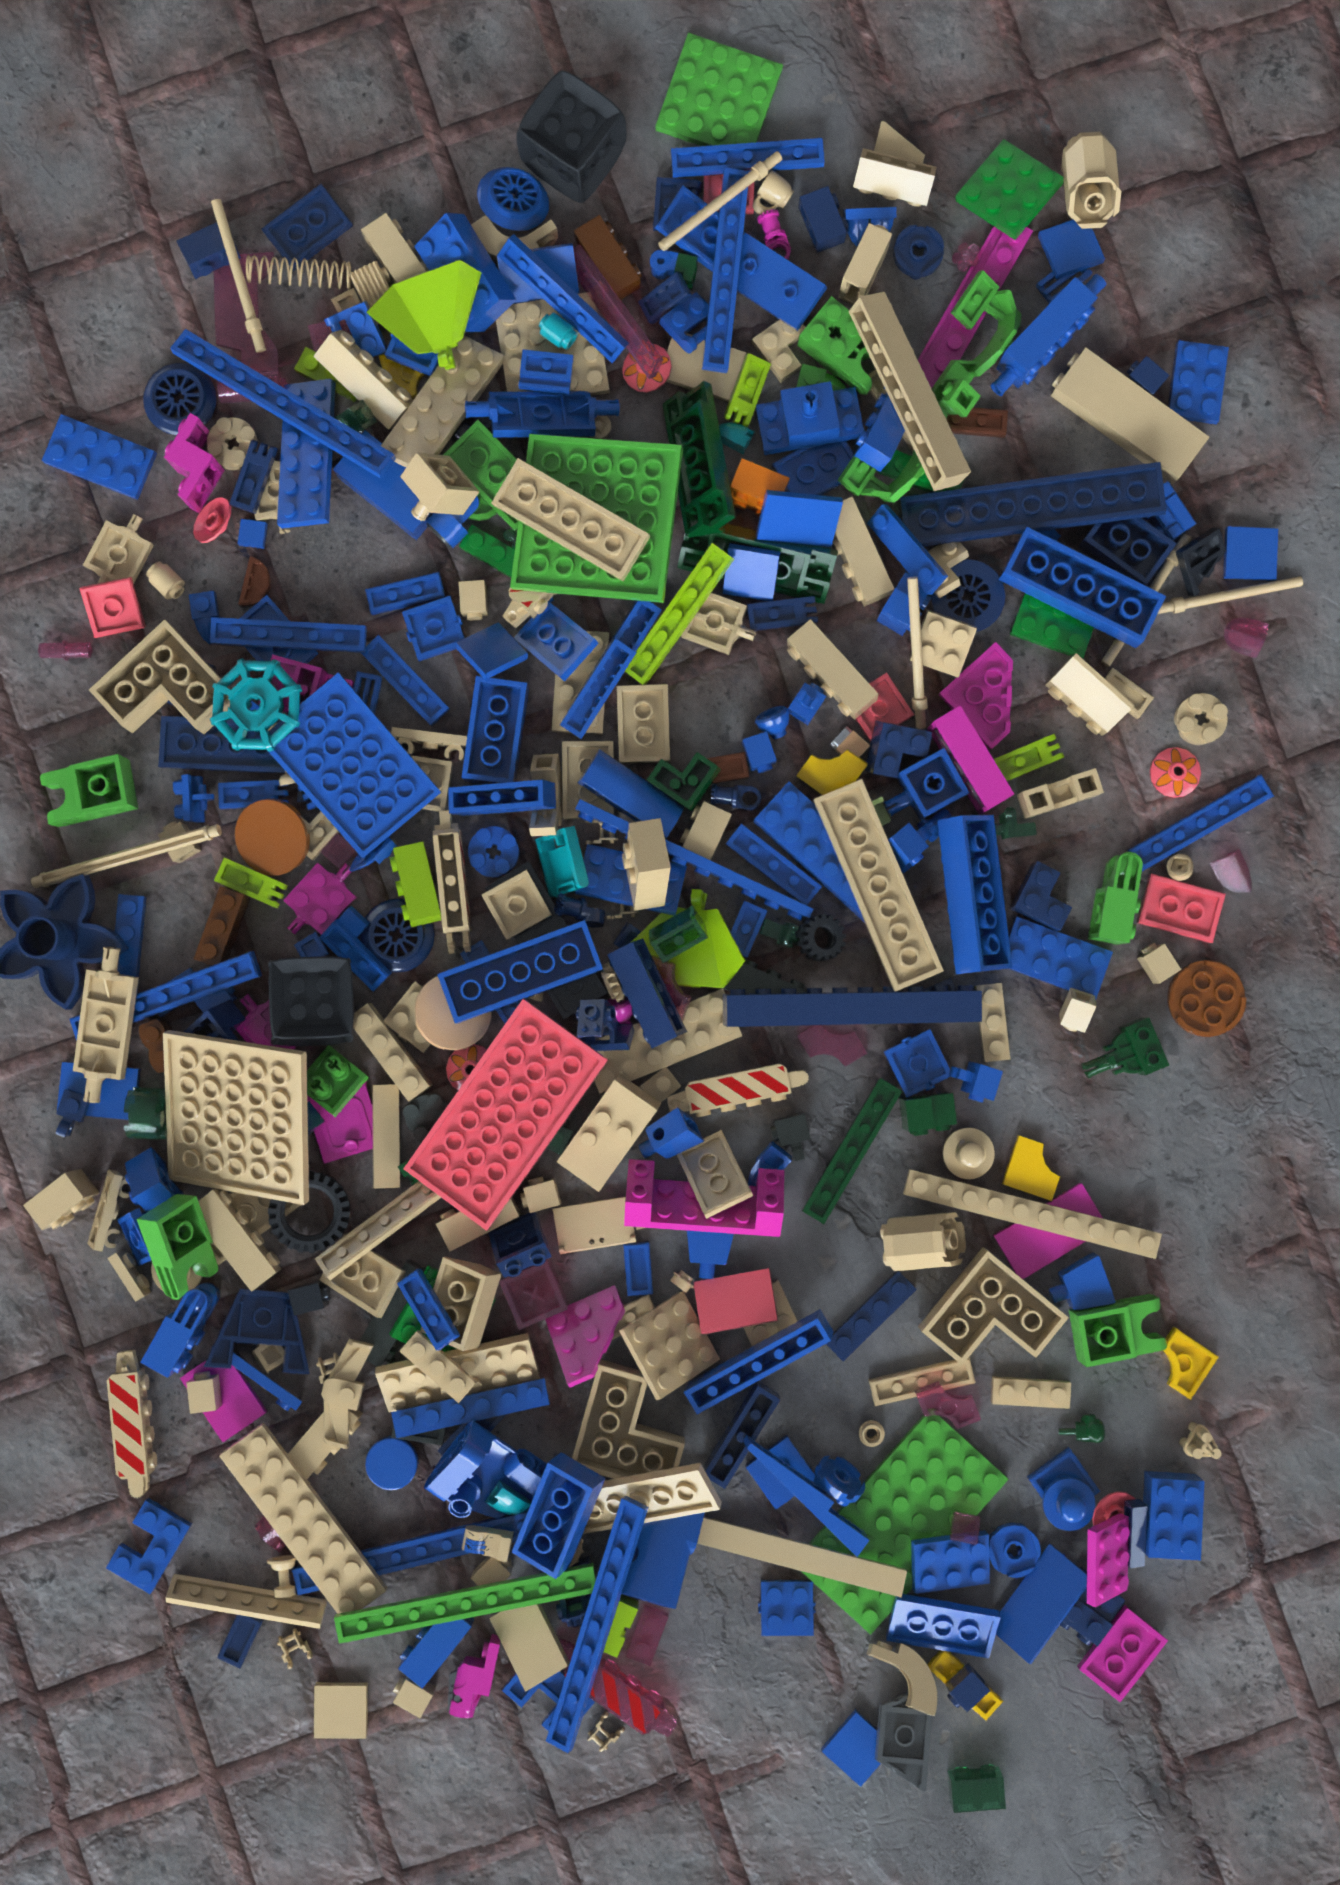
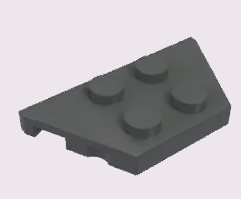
[875,1692,932,1791]

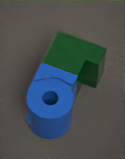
[650,250,698,290]

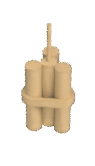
[1179,1422,1222,1459]

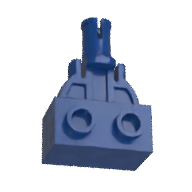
[888,809,952,873]

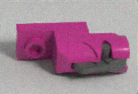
[448,1634,501,1718]

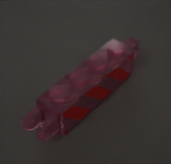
[559,1638,677,1737]

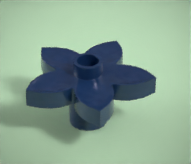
[0,874,129,1010]

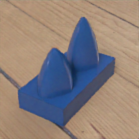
[843,207,897,246]

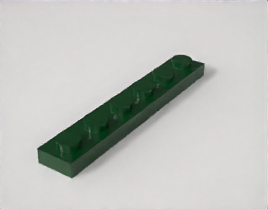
[801,1078,902,1224]

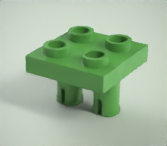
[307,1045,369,1117]

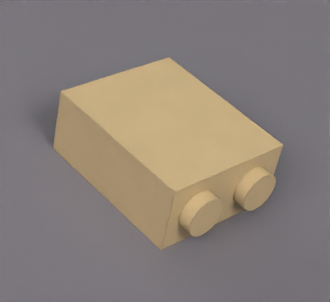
[838,223,892,305]

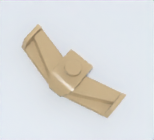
[321,1338,374,1449]

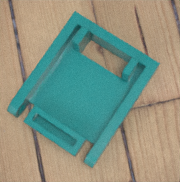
[535,826,589,898]

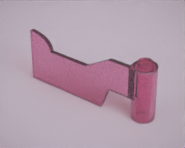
[213,252,287,404]

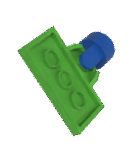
[426,420,519,549]

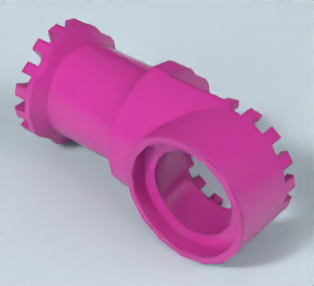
[757,209,791,261]

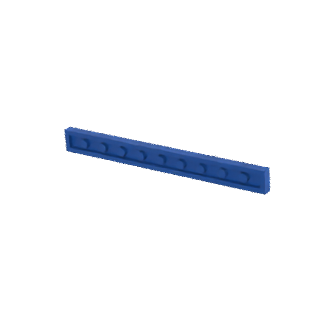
[170,329,396,479]
[575,799,813,921]
[546,1496,649,1753]
[292,1509,529,1595]

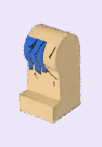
[462,1525,514,1562]

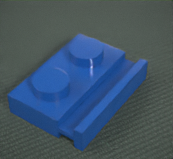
[518,349,574,395]

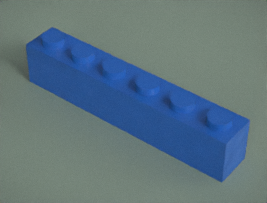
[684,1309,834,1414]

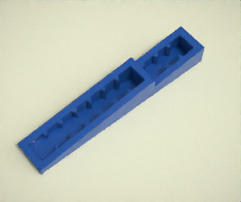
[559,600,662,739]
[743,1435,869,1557]

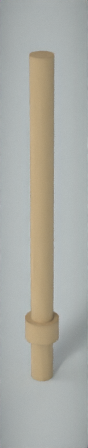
[658,151,782,251]
[211,199,266,353]
[1101,534,1192,667]
[907,576,928,729]
[1158,576,1303,614]

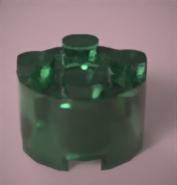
[124,1087,167,1140]

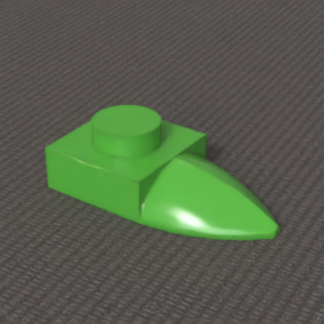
[796,364,846,391]

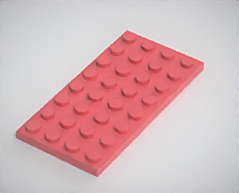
[404,999,609,1231]

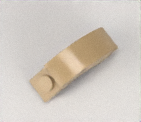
[529,754,563,836]
[867,1641,937,1716]

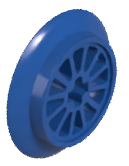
[477,167,549,231]

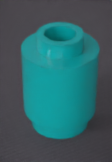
[539,312,578,350]

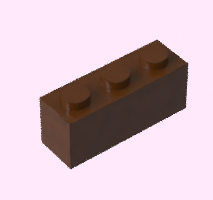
[574,215,642,303]
[194,886,251,966]

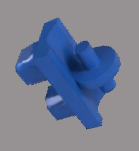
[173,774,214,823]

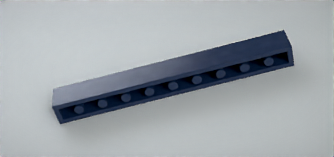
[723,985,982,1027]

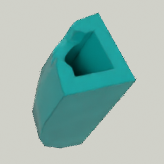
[719,422,755,455]
[485,1480,532,1515]

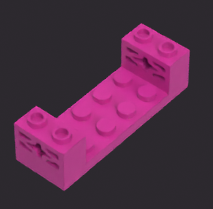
[624,1159,784,1237]

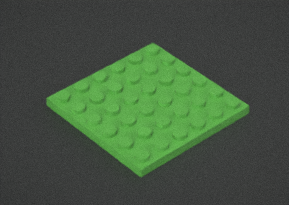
[510,434,683,603]

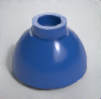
[755,706,789,739]

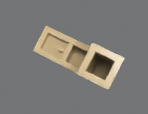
[471,215,558,266]

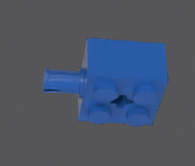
[883,748,969,821]

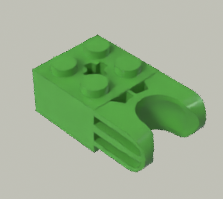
[797,296,872,395]
[40,754,139,827]
[1087,852,1143,945]
[136,1194,218,1300]
[1069,1294,1167,1367]

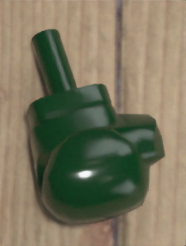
[1059,1414,1105,1443]

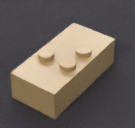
[622,818,671,911]
[557,1073,661,1192]

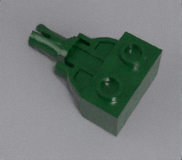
[1081,1018,1170,1079]

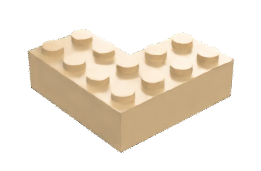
[89,620,231,734]
[918,1247,1069,1365]
[572,1359,685,1479]

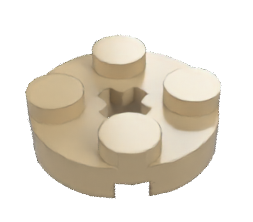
[207,417,260,470]
[1174,693,1228,745]

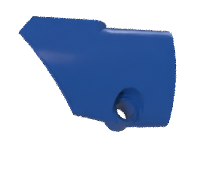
[424,1420,547,1519]
[605,1512,705,1609]

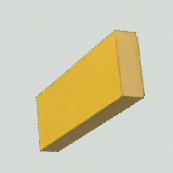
[927,1650,1003,1721]

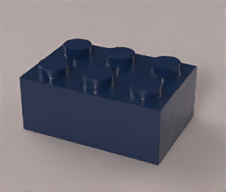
[1078,518,1177,586]

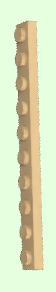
[903,1169,1162,1259]

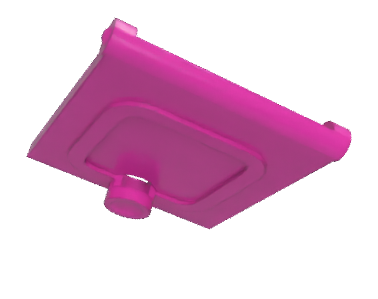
[307,1081,373,1164]

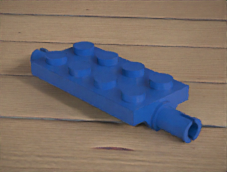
[465,391,620,438]

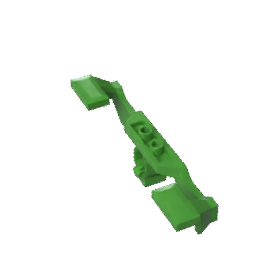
[838,270,1022,502]

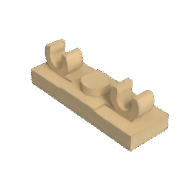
[391,727,467,761]
[87,1169,129,1251]

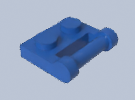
[659,292,709,354]
[324,301,388,357]

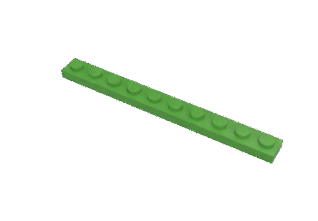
[334,1563,596,1644]

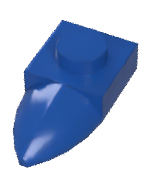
[188,591,220,645]
[349,837,397,872]
[748,1141,792,1186]

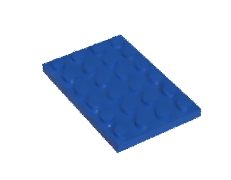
[260,672,441,858]

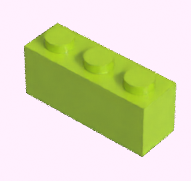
[389,842,441,927]

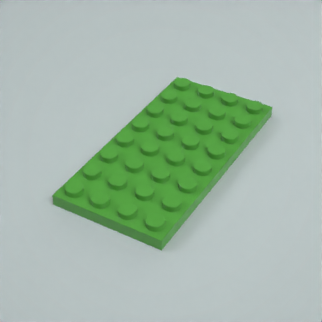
[801,1407,1009,1635]

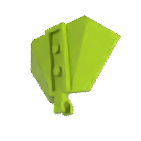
[366,260,481,370]
[630,889,745,988]

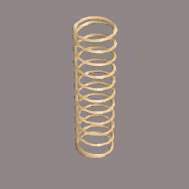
[246,254,351,290]

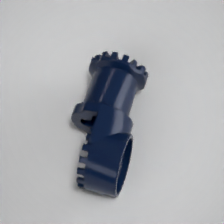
[711,783,761,811]
[554,893,605,928]

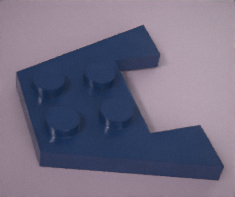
[203,1289,310,1375]

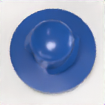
[1042,1477,1095,1531]

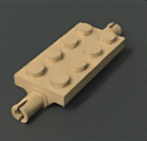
[73,947,139,1103]

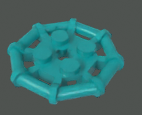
[210,658,302,752]

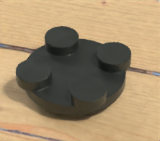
[403,1093,448,1142]

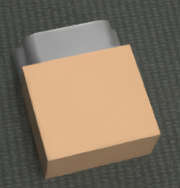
[830,726,870,757]

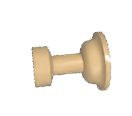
[267,1555,297,1598]

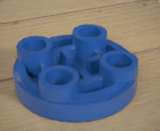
[365,1435,419,1490]

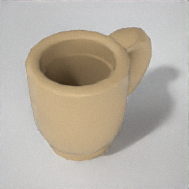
[753,170,794,215]

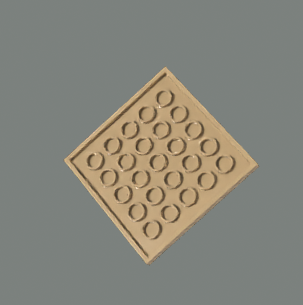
[163,1030,309,1205]

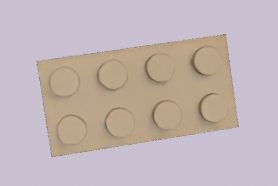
[552,631,609,735]

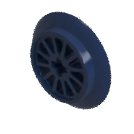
[143,363,216,435]
[931,560,1005,632]
[360,899,434,973]

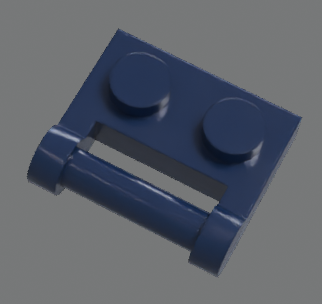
[653,177,702,231]

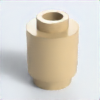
[146,561,185,599]

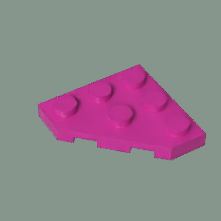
[938,642,1013,750]
[544,1285,625,1387]

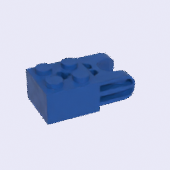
[140,1282,220,1378]

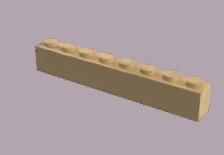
[849,292,971,491]

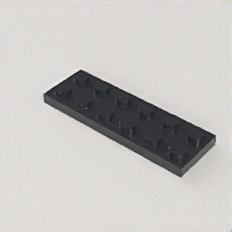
[485,861,608,1019]

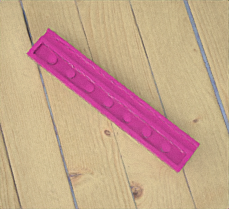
[918,227,1033,389]

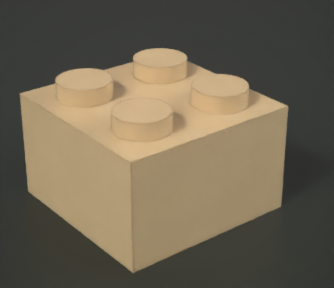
[909,609,977,678]
[23,1169,99,1230]

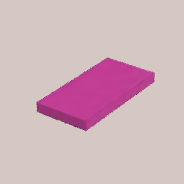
[993,1183,1103,1279]

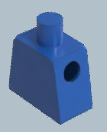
[638,1108,704,1159]
[687,1230,734,1279]
[1048,1252,1116,1310]

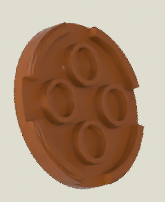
[235,798,310,876]
[1167,960,1246,1037]

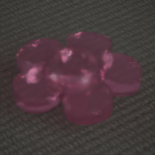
[952,242,980,272]

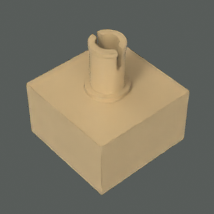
[400,452,480,521]

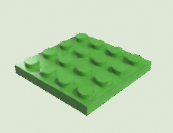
[655,33,783,146]

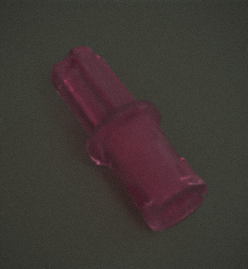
[38,640,92,661]

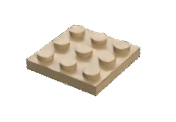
[619,1291,720,1400]

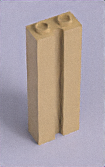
[1051,347,1209,484]

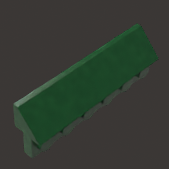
[662,381,736,538]
[677,523,838,604]

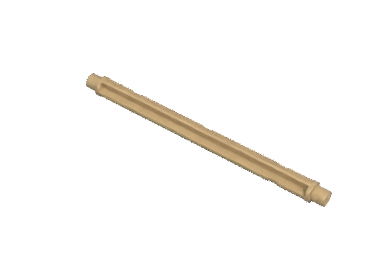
[31,824,222,888]

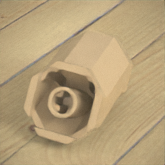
[1061,132,1122,229]
[880,1212,966,1271]

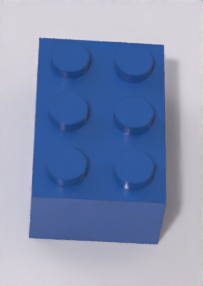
[1143,1471,1205,1561]

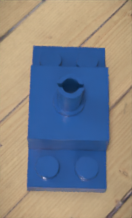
[756,381,864,455]

